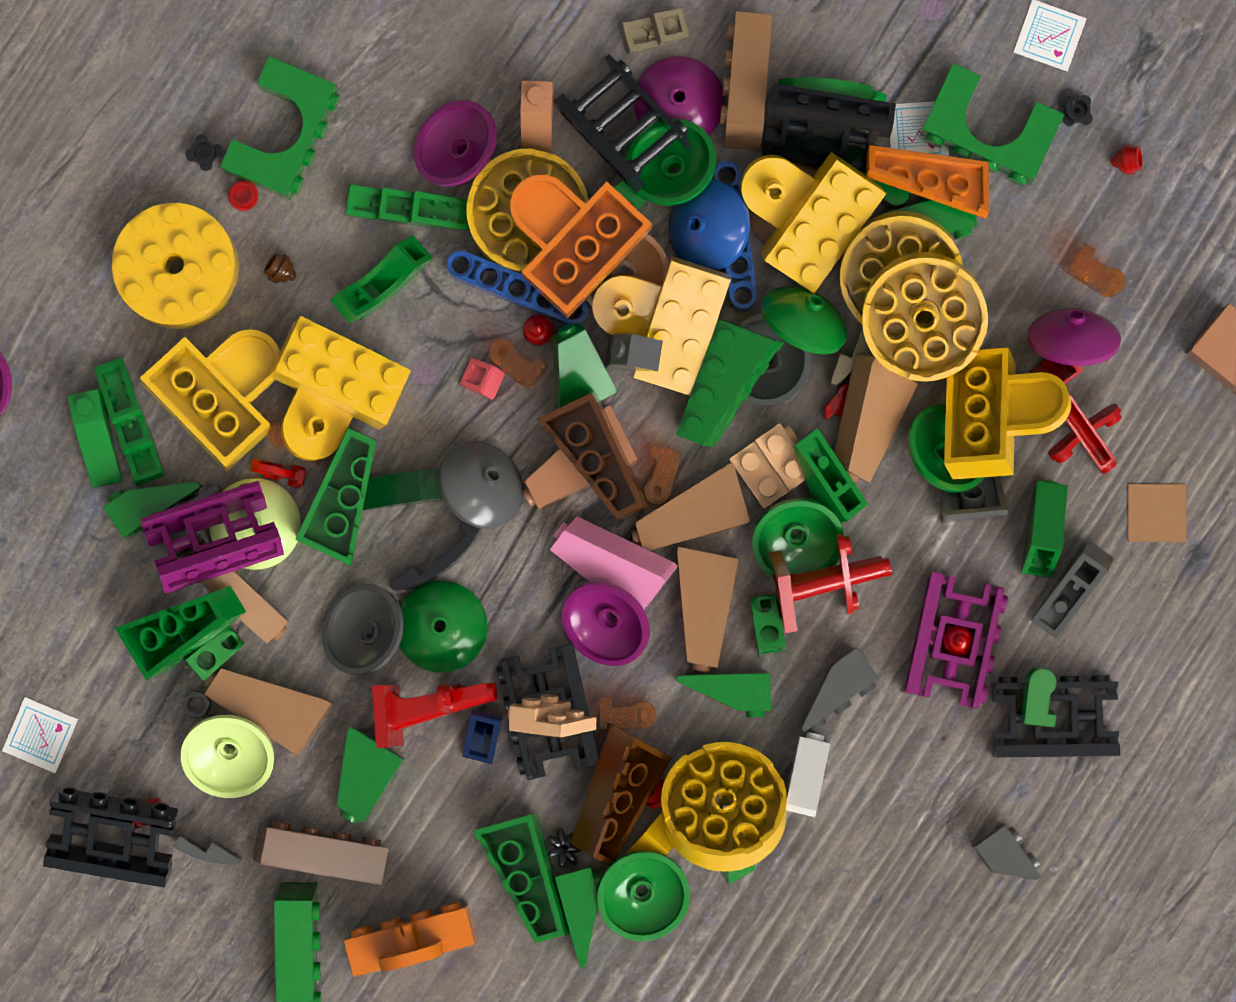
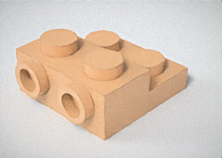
[729,423,806,510]
[508,694,596,737]

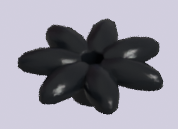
[547,828,582,867]

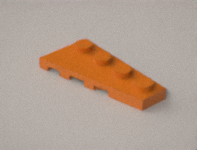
[866,145,990,219]

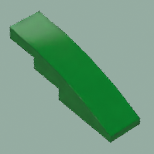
[344,184,470,231]
[94,357,166,486]

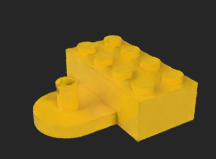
[740,152,886,293]
[592,256,731,395]
[269,316,411,461]
[140,329,280,472]
[944,347,1071,479]

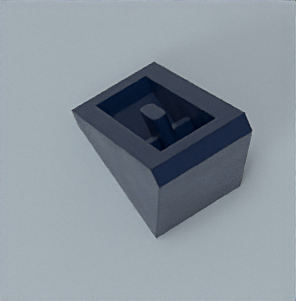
[462,710,504,764]

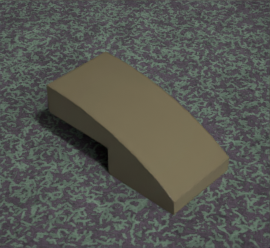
[620,8,690,55]
[829,329,868,388]

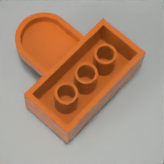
[510,175,652,319]
[344,901,478,977]

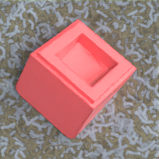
[459,357,505,400]

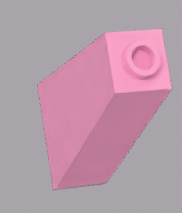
[550,516,678,609]

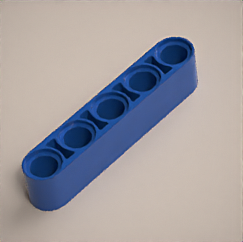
[713,161,757,312]
[446,250,588,325]

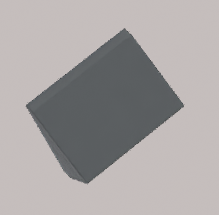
[939,476,1008,523]

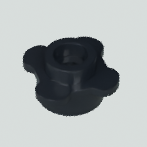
[1061,95,1093,127]
[186,135,222,171]

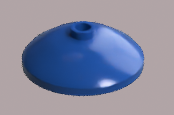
[669,180,750,271]

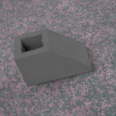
[972,825,1042,880]

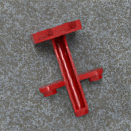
[1028,359,1122,474]
[769,534,892,633]
[372,682,497,748]

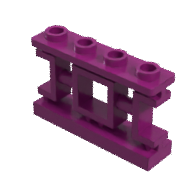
[140,481,284,594]
[903,572,1008,709]

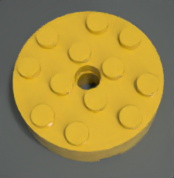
[466,148,589,274]
[112,203,239,329]
[840,211,963,324]
[862,252,988,381]
[661,742,787,872]

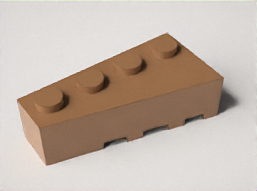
[720,11,772,151]

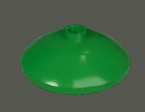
[626,119,717,206]
[761,286,847,354]
[907,404,985,492]
[752,498,844,577]
[399,581,488,673]
[597,850,690,941]

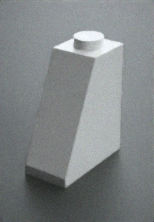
[786,732,830,817]

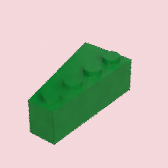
[115,586,246,680]

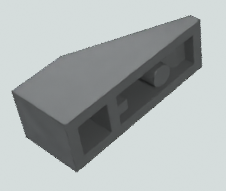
[604,334,663,371]
[1031,540,1114,638]

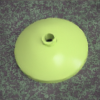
[209,478,301,570]
[181,715,274,798]

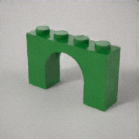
[220,56,341,200]
[920,63,1064,186]

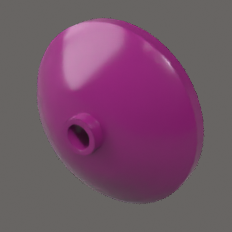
[634,56,724,135]
[413,100,497,187]
[1027,308,1121,366]
[562,582,650,666]

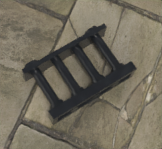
[554,54,691,194]

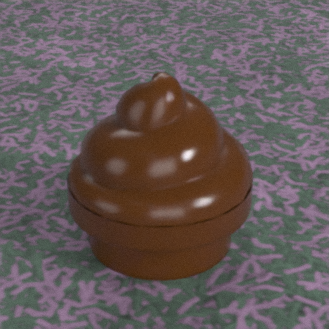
[264,253,296,283]

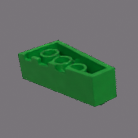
[676,319,784,447]
[295,426,377,566]
[472,812,570,943]
[274,882,322,1002]

